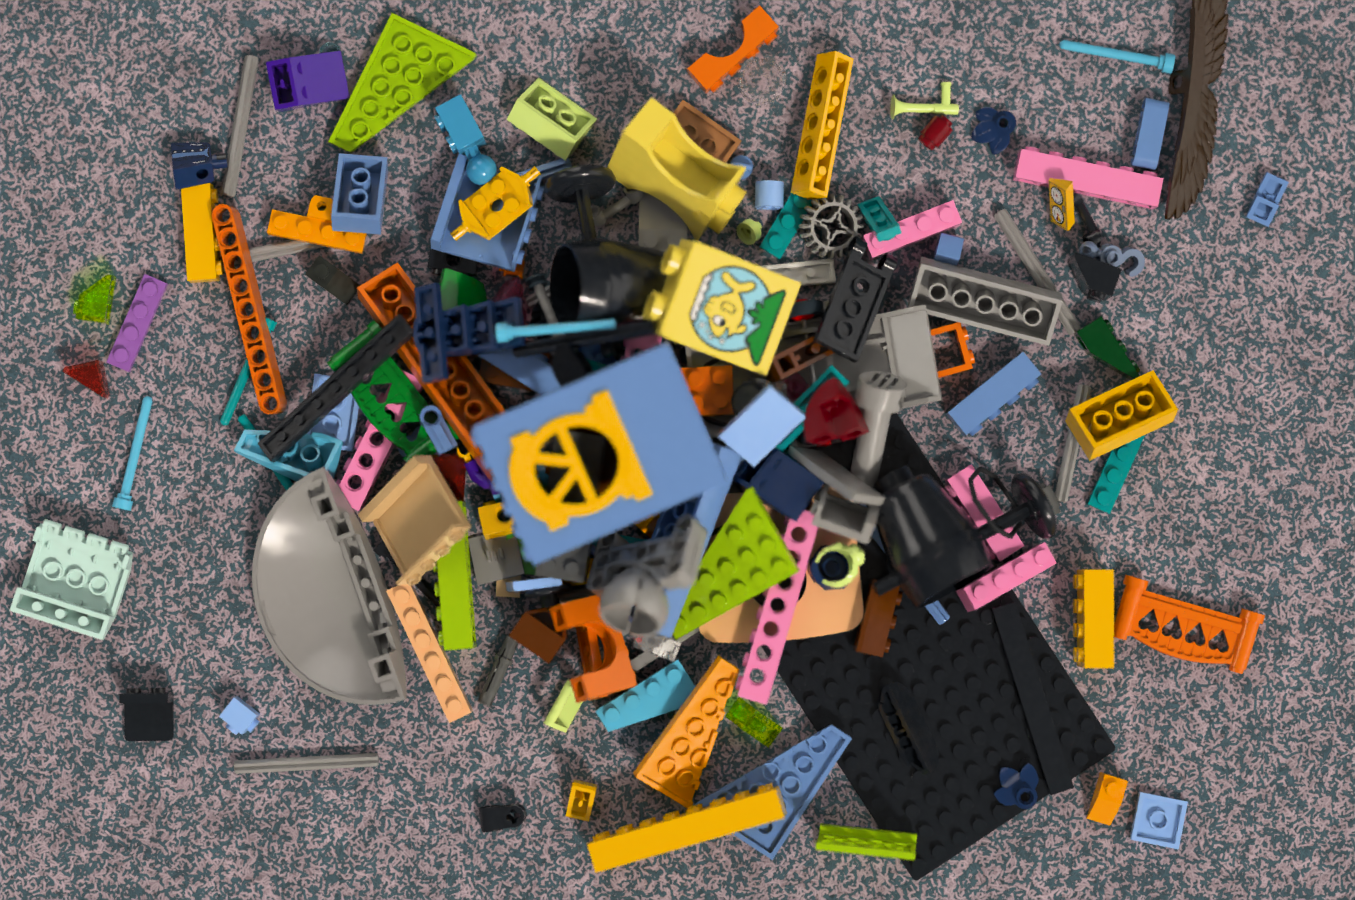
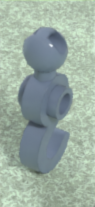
[1079,241,1145,277]

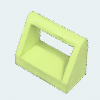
[544,678,583,733]

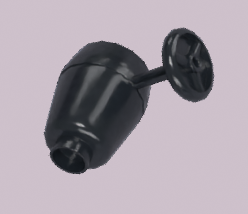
[544,164,667,358]
[872,466,1057,609]

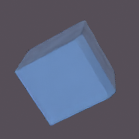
[933,232,964,266]

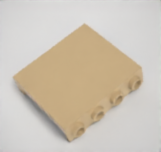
[358,455,471,586]

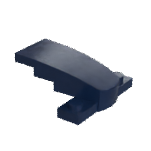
[413,282,526,384]

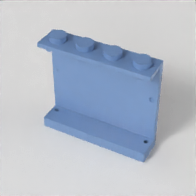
[431,154,544,272]

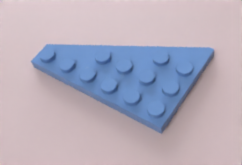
[695,724,852,860]

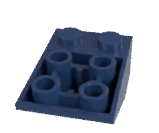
[733,448,825,522]

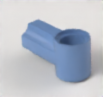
[419,406,458,455]

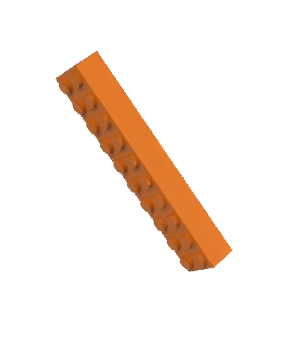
[357,262,505,485]

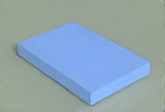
[306,374,363,452]
[718,384,806,467]

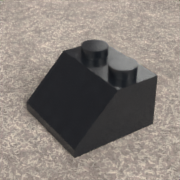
[1067,253,1122,303]

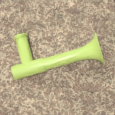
[890,82,959,119]

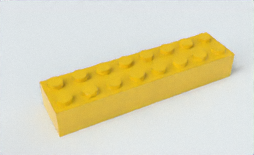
[587,783,787,873]

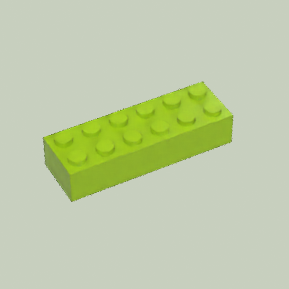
[433,501,477,651]

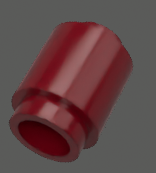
[918,115,953,151]

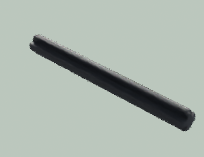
[513,320,656,358]

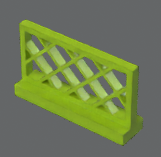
[815,823,917,860]

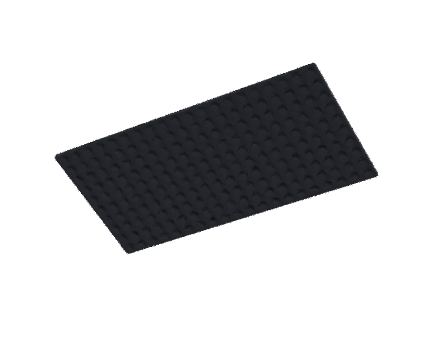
[711,413,1115,880]

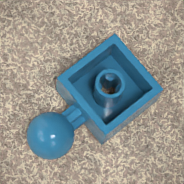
[434,94,497,185]

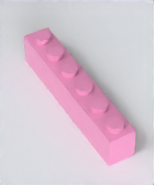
[1013,147,1164,210]

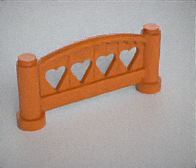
[1114,574,1265,674]

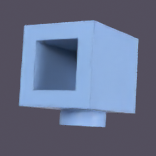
[219,696,260,735]

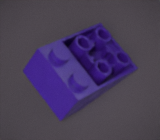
[266,51,350,112]

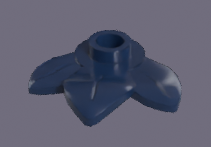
[971,107,1016,155]
[994,763,1039,809]

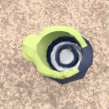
[809,542,865,590]

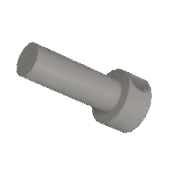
[850,371,907,487]

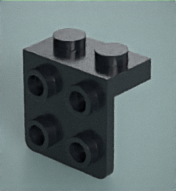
[119,687,174,741]

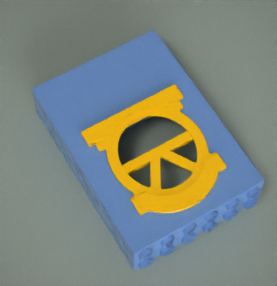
[471,340,728,566]

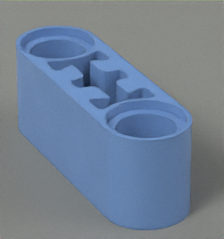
[1131,98,1169,170]

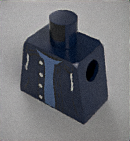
[171,143,228,189]

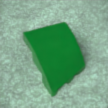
[439,268,488,311]

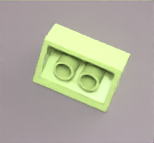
[507,78,597,161]

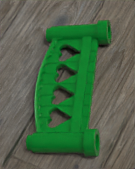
[327,320,459,463]

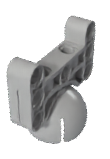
[587,514,707,636]

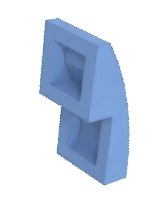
[1246,171,1289,227]

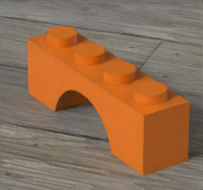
[687,5,779,94]

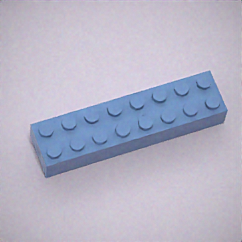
[629,443,741,638]

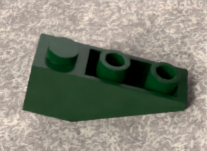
[1074,317,1140,380]

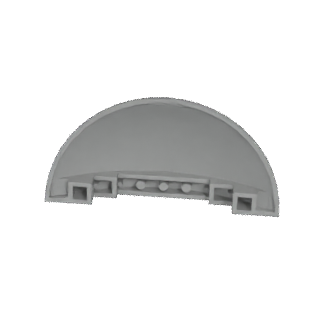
[252,467,407,705]

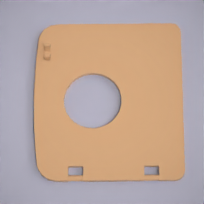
[699,485,864,643]

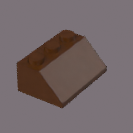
[853,579,903,657]

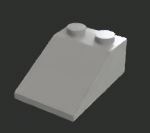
[639,192,687,252]

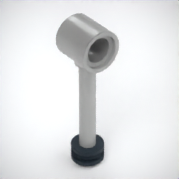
[526,273,578,356]

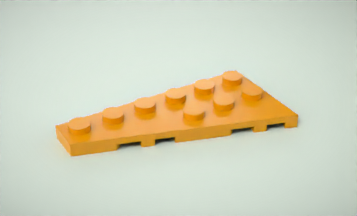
[633,655,740,808]

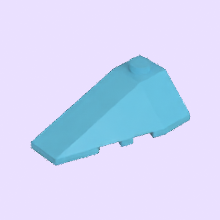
[234,430,343,482]

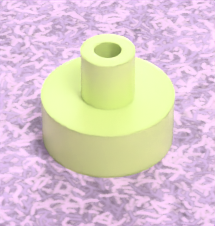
[737,219,762,245]

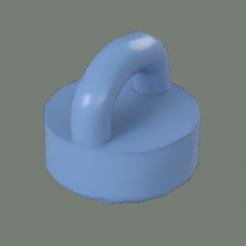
[730,155,753,180]

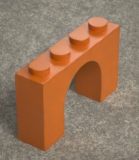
[549,595,637,703]

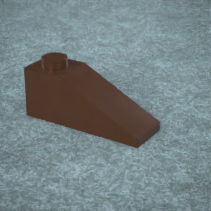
[766,335,835,384]

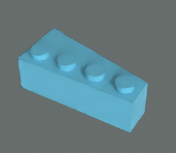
[596,659,696,732]

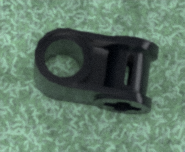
[479,804,527,832]

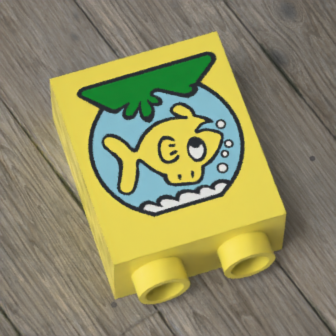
[643,239,801,376]

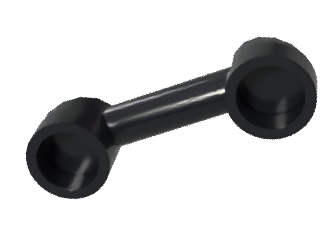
[1073,192,1101,248]

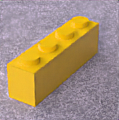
[181,183,224,283]

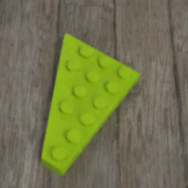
[328,13,477,153]
[673,487,800,639]

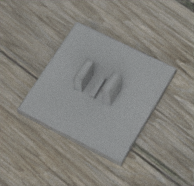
[468,535,525,585]

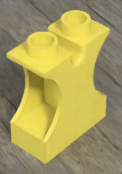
[607,97,747,241]

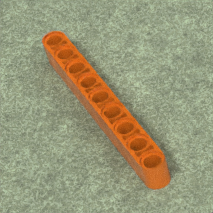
[212,204,287,414]

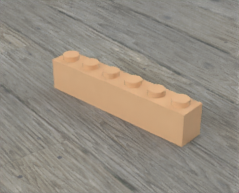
[386,585,473,723]

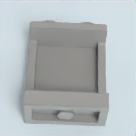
[810,483,880,545]

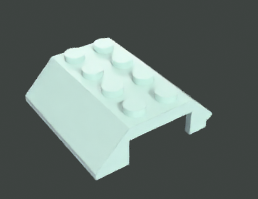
[9,519,133,640]

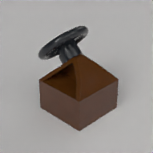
[509,583,572,664]

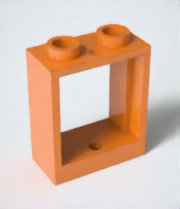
[930,322,975,378]

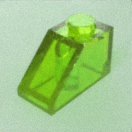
[73,274,116,325]
[725,697,783,748]

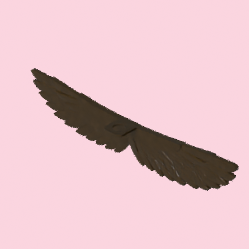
[1165,0,1228,220]

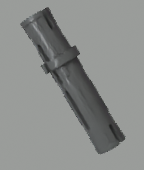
[477,634,519,707]

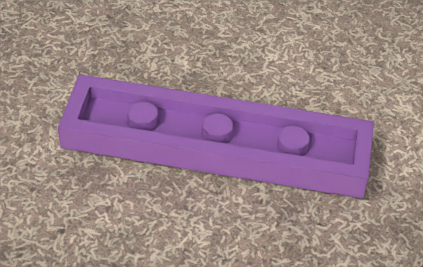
[106,274,168,372]

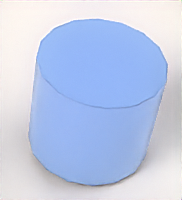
[755,180,784,210]

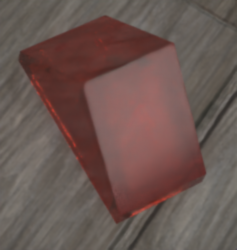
[62,360,110,399]

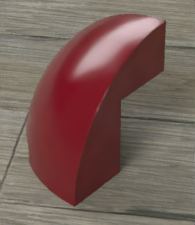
[804,377,870,444]

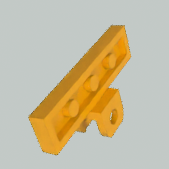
[267,195,367,254]

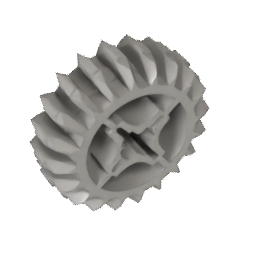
[799,194,864,259]

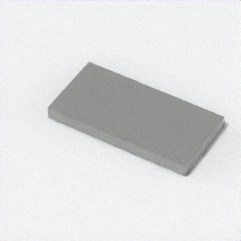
[787,446,885,506]

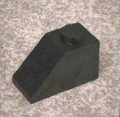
[305,255,360,305]

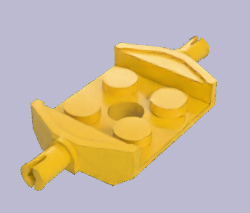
[450,166,541,241]

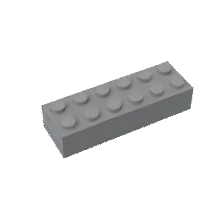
[908,256,1063,346]

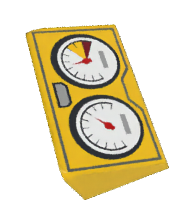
[1049,178,1075,231]

